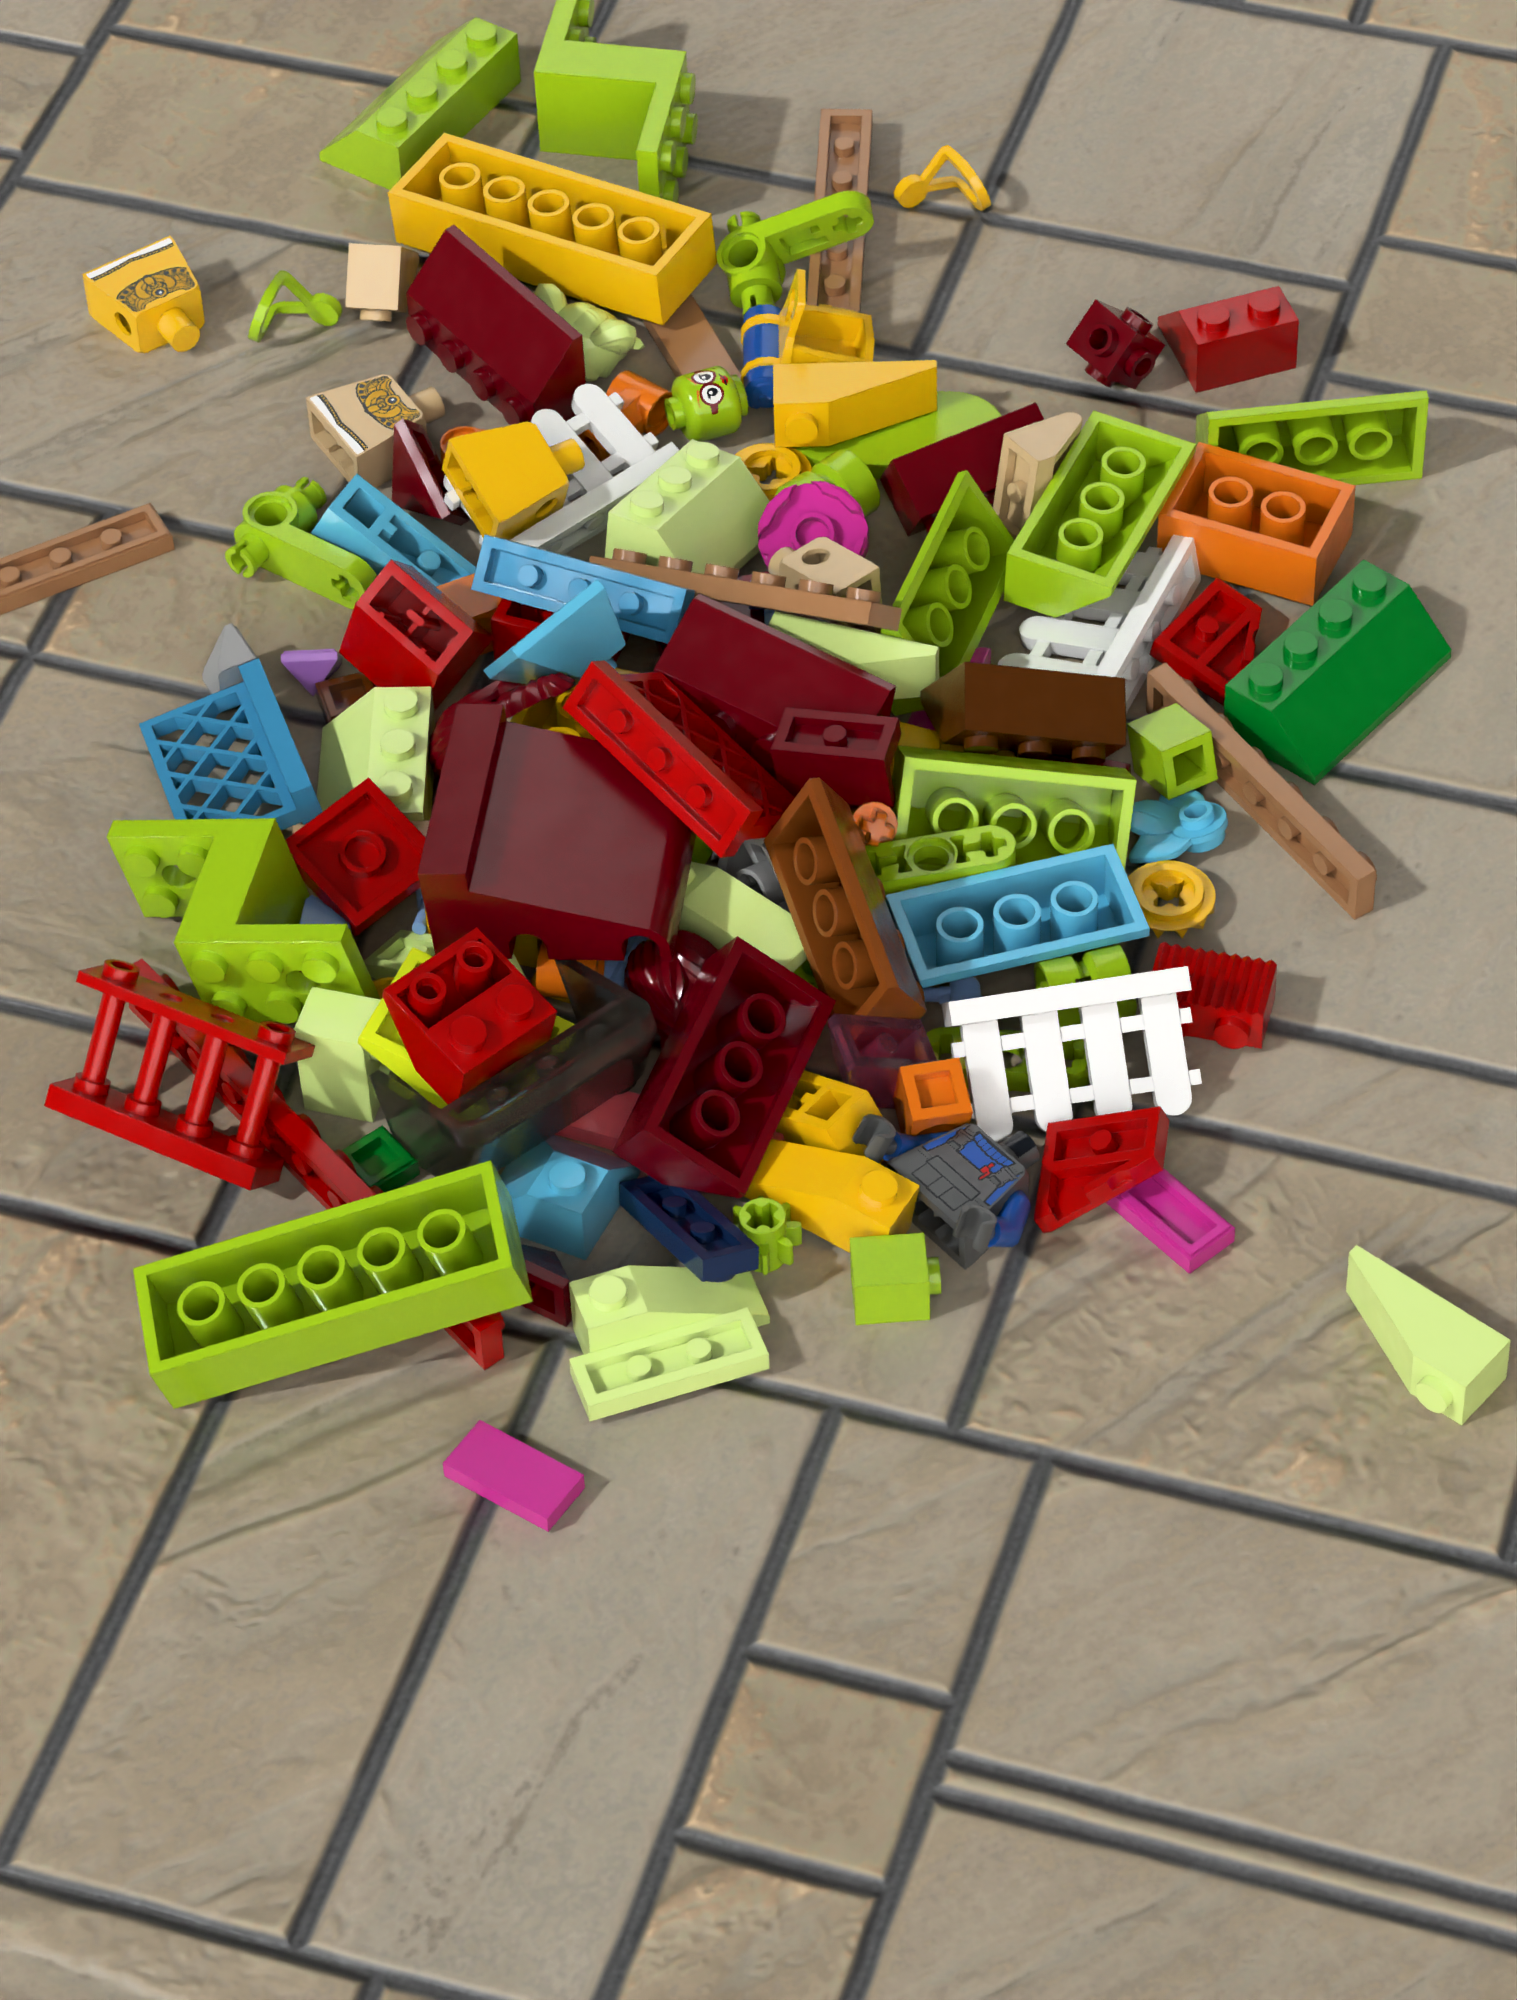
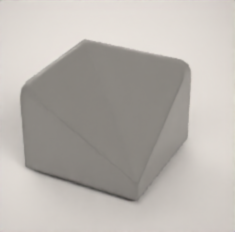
[202,623,257,712]

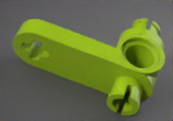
[717,191,874,316]
[225,477,377,610]

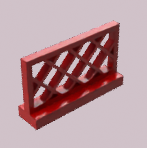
[562,660,795,858]

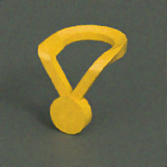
[894,145,991,212]

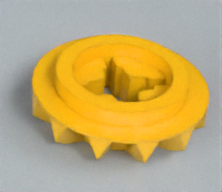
[735,443,812,501]
[1128,860,1216,939]

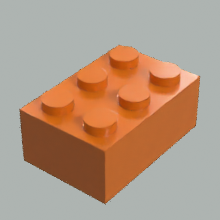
[1157,442,1356,606]

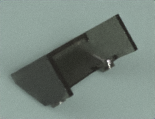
[369,960,657,1177]

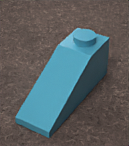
[310,474,476,586]

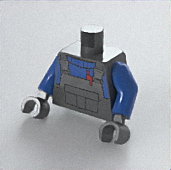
[852,1114,1040,1270]

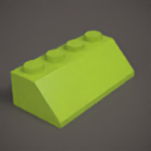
[319,17,521,190]
[1195,390,1429,485]
[1003,410,1196,618]
[880,470,1014,716]
[891,745,1137,873]

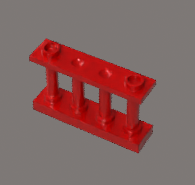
[44,959,315,1191]

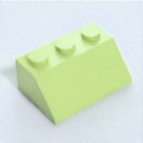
[605,439,770,574]
[317,686,436,821]

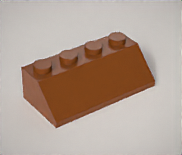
[763,777,927,1048]

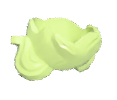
[534,283,645,382]

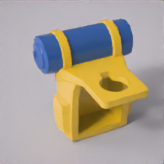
[741,269,875,409]

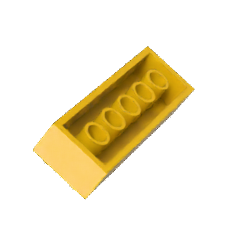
[388,133,717,325]

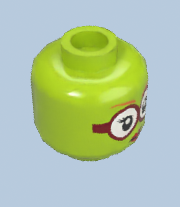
[664,366,748,442]

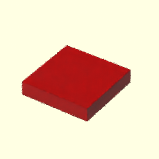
[285,777,426,937]

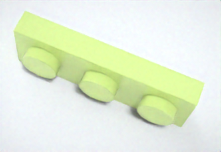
[569,1307,769,1421]

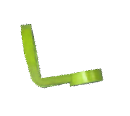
[248,270,343,343]

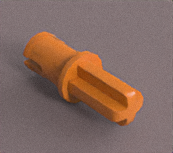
[853,802,898,847]

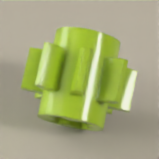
[733,1196,802,1275]

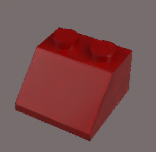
[1158,286,1299,393]

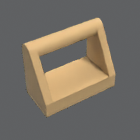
[993,412,1082,540]

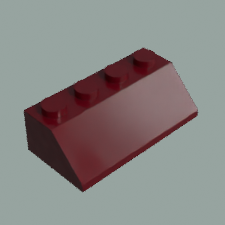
[406,225,586,425]
[653,593,896,780]
[612,936,836,1199]

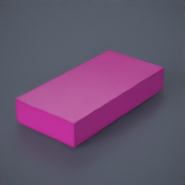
[1105,1168,1235,1274]
[443,1420,585,1532]

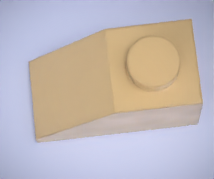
[345,243,419,322]

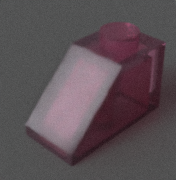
[827,1013,937,1109]

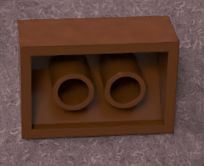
[920,662,1126,765]

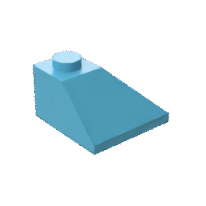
[483,579,626,690]
[500,1127,640,1260]

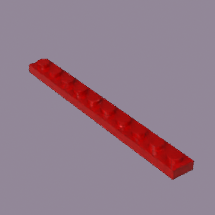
[129,958,505,1370]

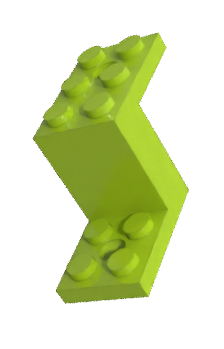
[534,0,698,203]
[106,818,381,1024]

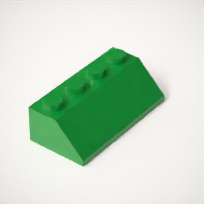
[1224,559,1452,786]

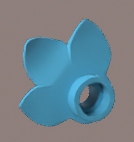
[1129,790,1228,863]

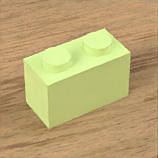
[294,987,397,1122]

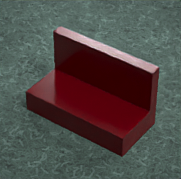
[770,707,901,809]

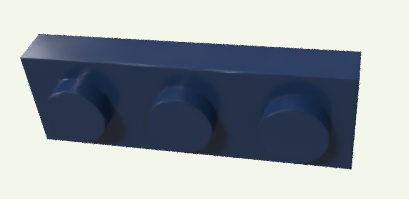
[619,1176,759,1282]

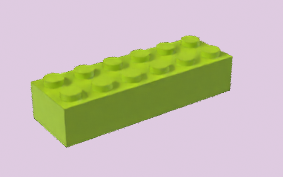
[133,1160,533,1409]

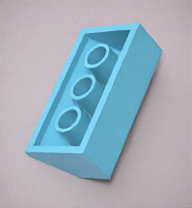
[886,844,1150,988]

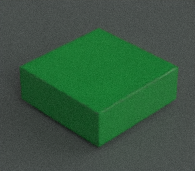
[342,1125,420,1192]

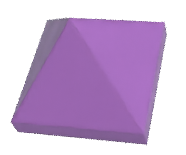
[281,649,342,696]

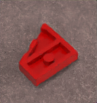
[1149,577,1262,706]
[1034,1106,1170,1233]

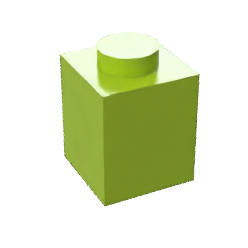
[1127,703,1218,800]
[849,1232,941,1325]

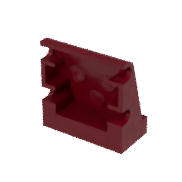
[417,704,696,961]

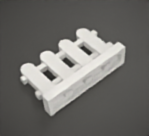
[443,384,679,555]
[998,535,1201,713]
[941,966,1202,1143]

